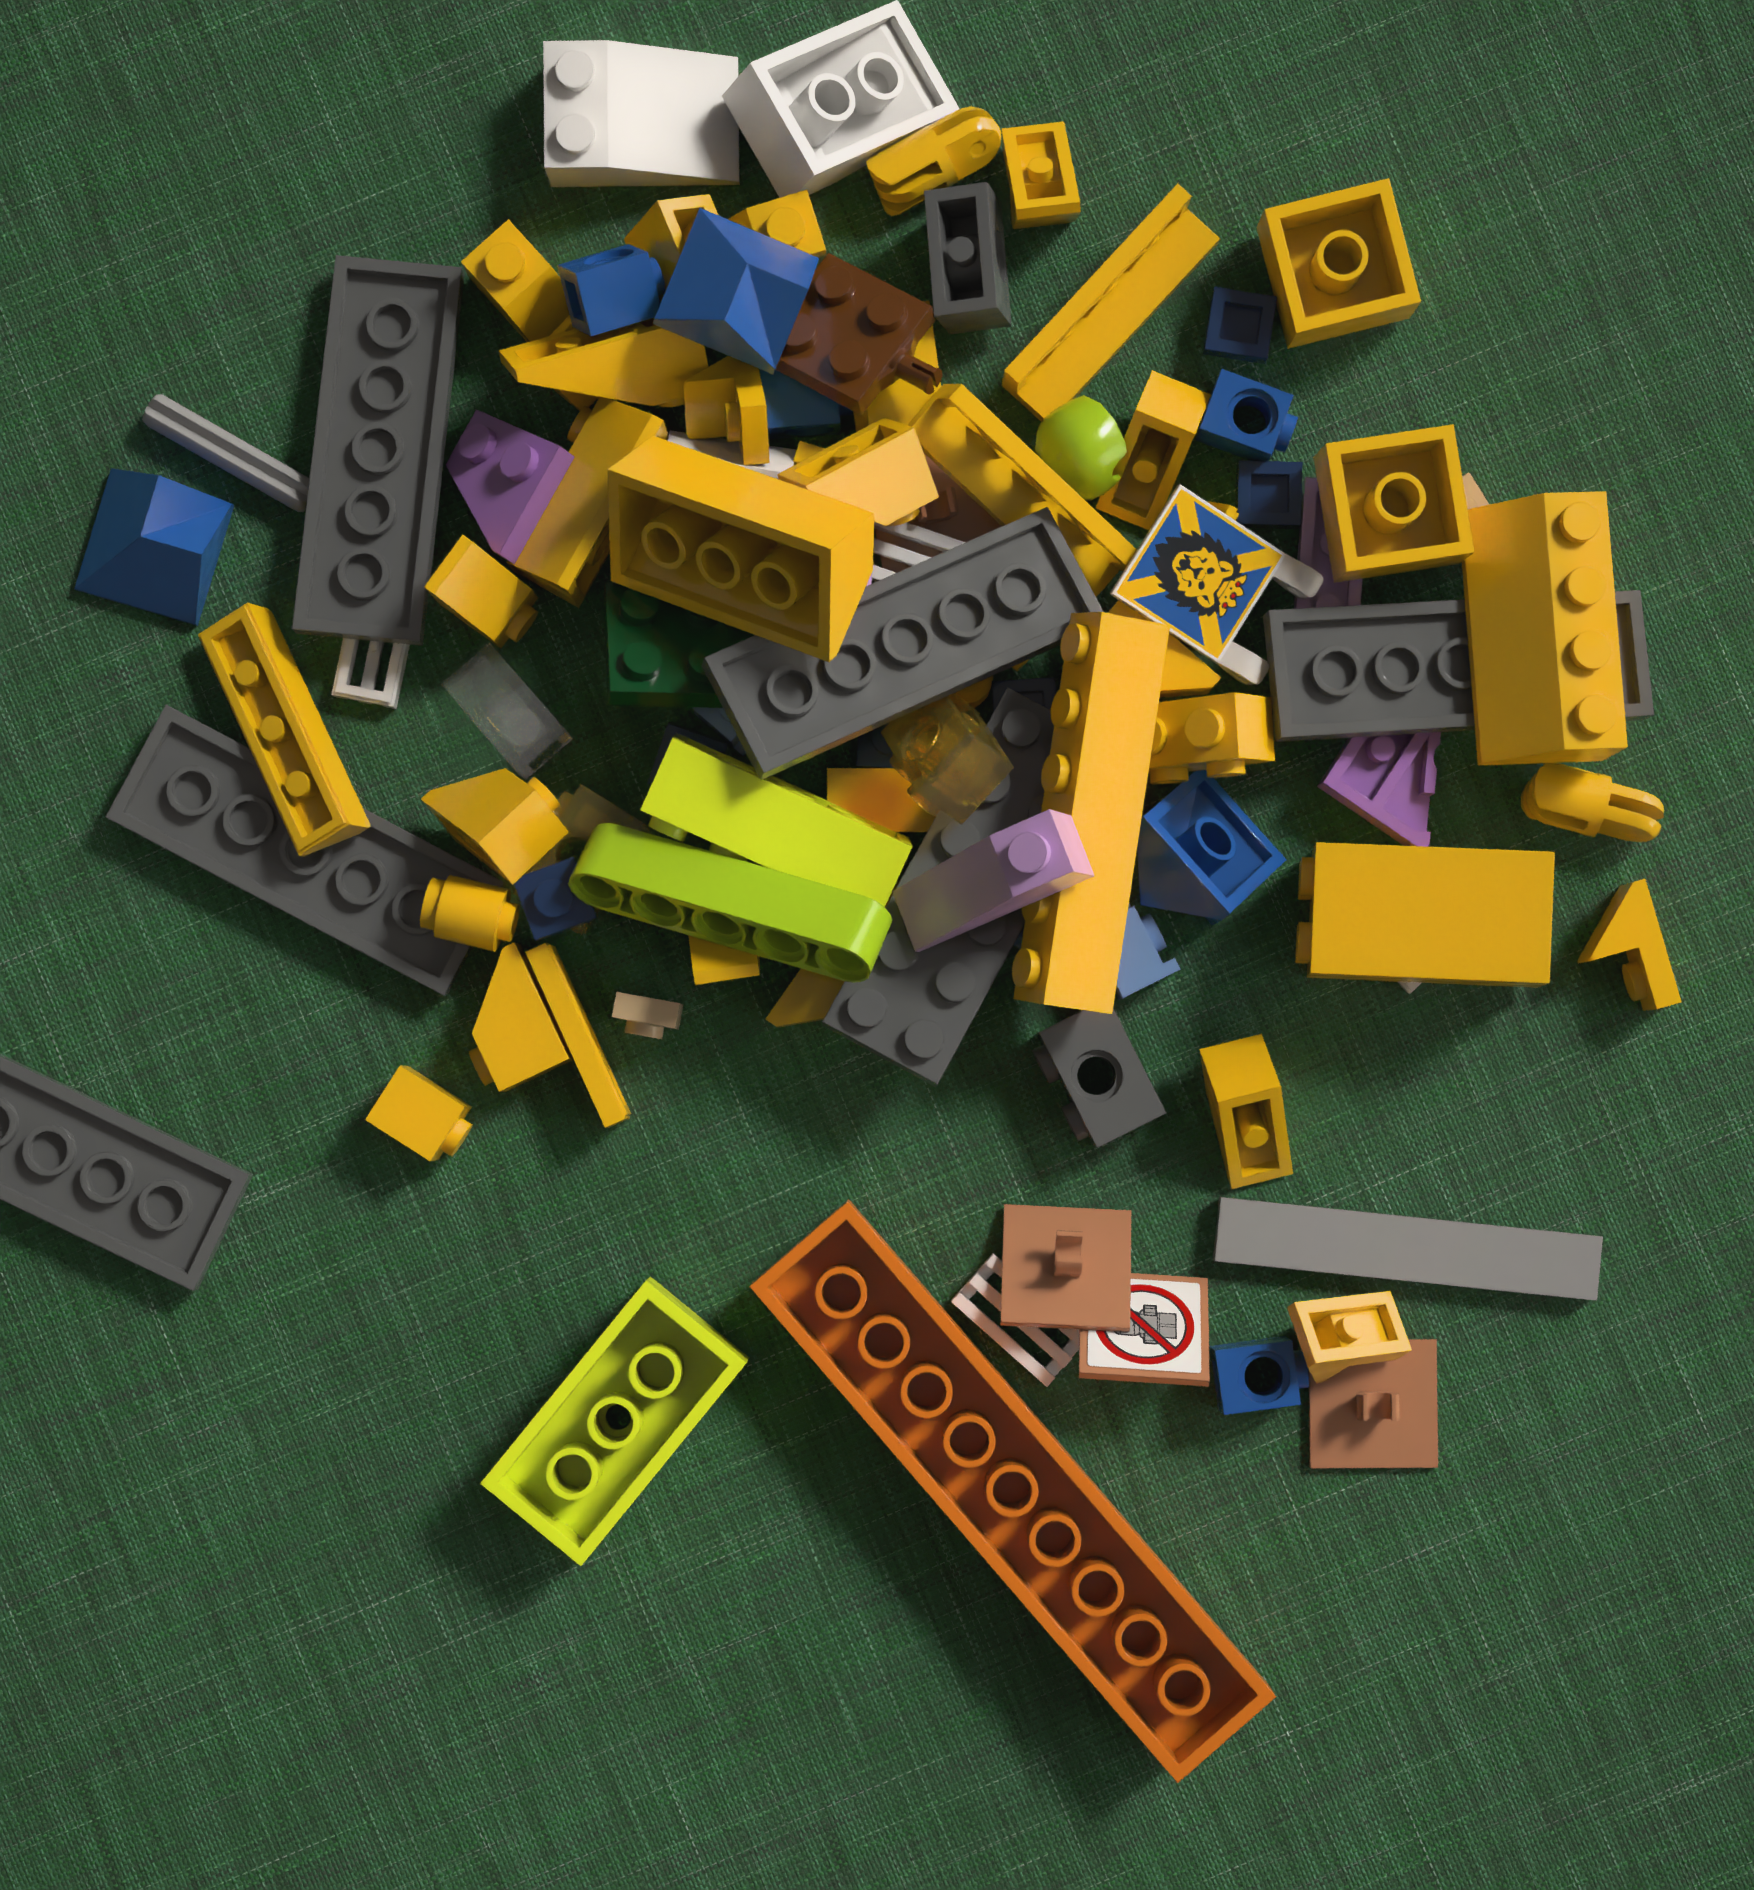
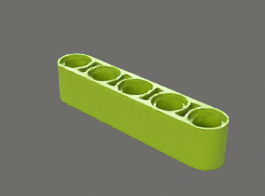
[568,823,892,983]

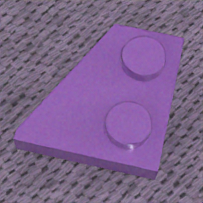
[446,410,574,564]
[1317,732,1441,847]

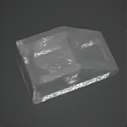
[442,643,573,780]

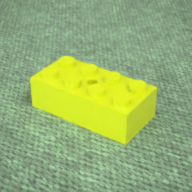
[640,733,912,907]
[480,1277,749,1566]

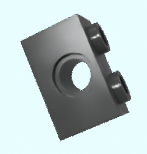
[924,182,1012,335]
[1032,1008,1166,1148]

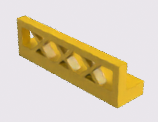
[1002,183,1220,422]
[908,384,1137,597]

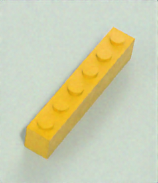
[1012,612,1170,1014]

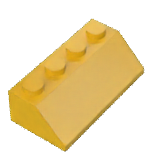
[607,436,874,662]
[1462,491,1628,766]

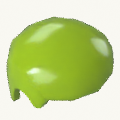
[1035,395,1127,501]

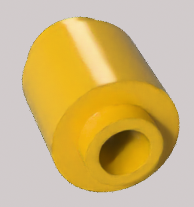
[420,875,520,952]

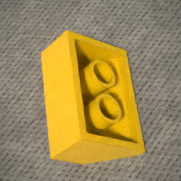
[507,397,669,608]

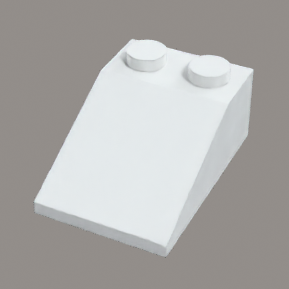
[722,0,959,198]
[543,40,740,187]

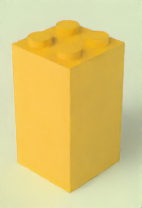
[1295,842,1555,988]

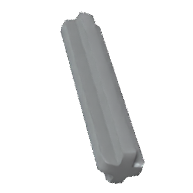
[142,394,310,512]

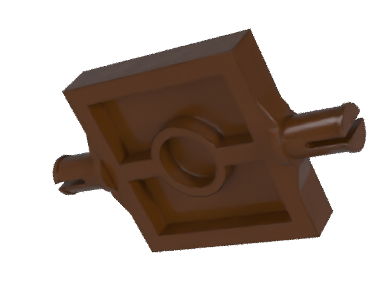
[775,253,942,415]

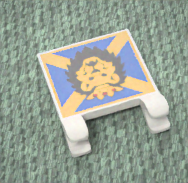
[1110,484,1323,685]

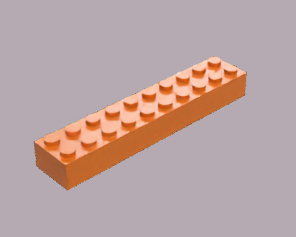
[749,1199,1276,1783]

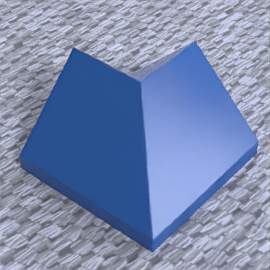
[653,208,819,374]
[74,468,234,626]
[1137,770,1286,925]

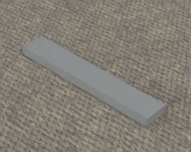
[1213,1197,1603,1301]

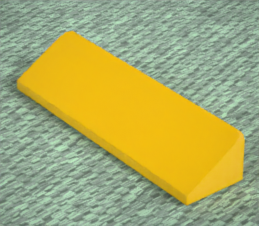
[198,602,371,857]

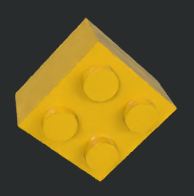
[1256,178,1421,349]
[1313,424,1475,583]

